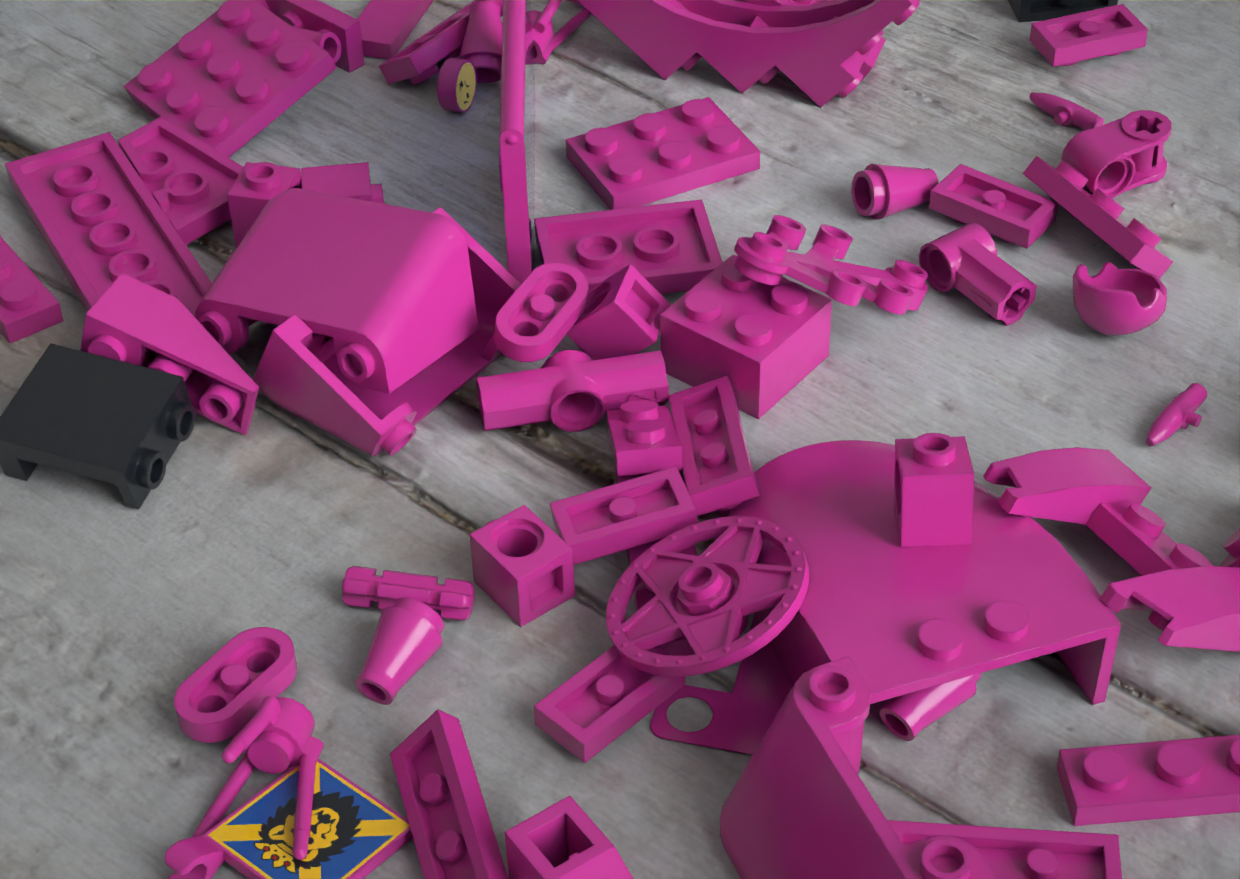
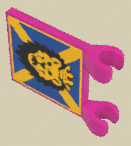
[164,758,413,879]

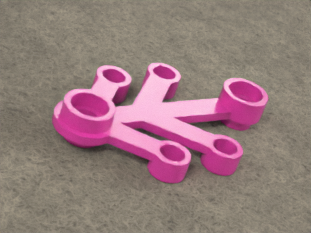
[734,215,929,315]

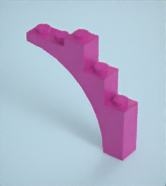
[578,0,920,107]

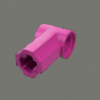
[919,223,1037,326]

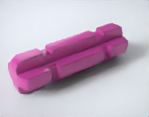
[342,566,475,621]

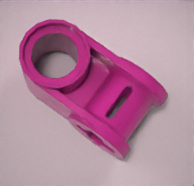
[1061,110,1172,199]

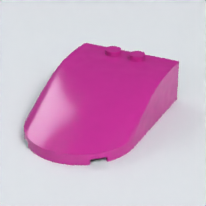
[729,440,1121,774]

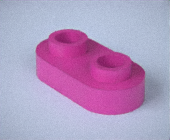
[494,262,589,362]
[174,627,297,743]

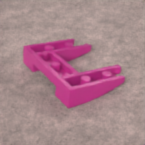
[983,447,1240,652]

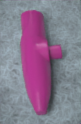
[1029,92,1104,130]
[1146,383,1208,446]

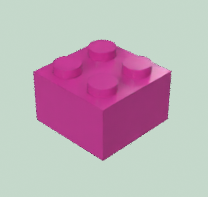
[660,254,832,419]

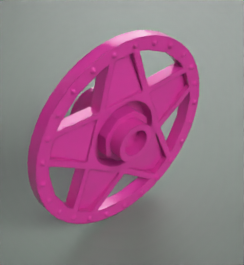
[606,516,809,677]

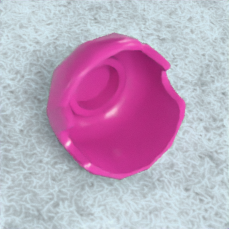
[1073,262,1167,336]

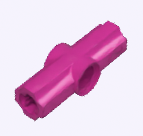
[476,350,669,432]

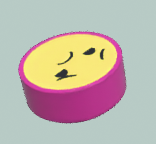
[437,58,477,113]

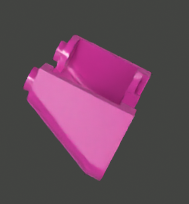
[195,188,479,394]
[253,207,521,456]
[720,656,998,879]

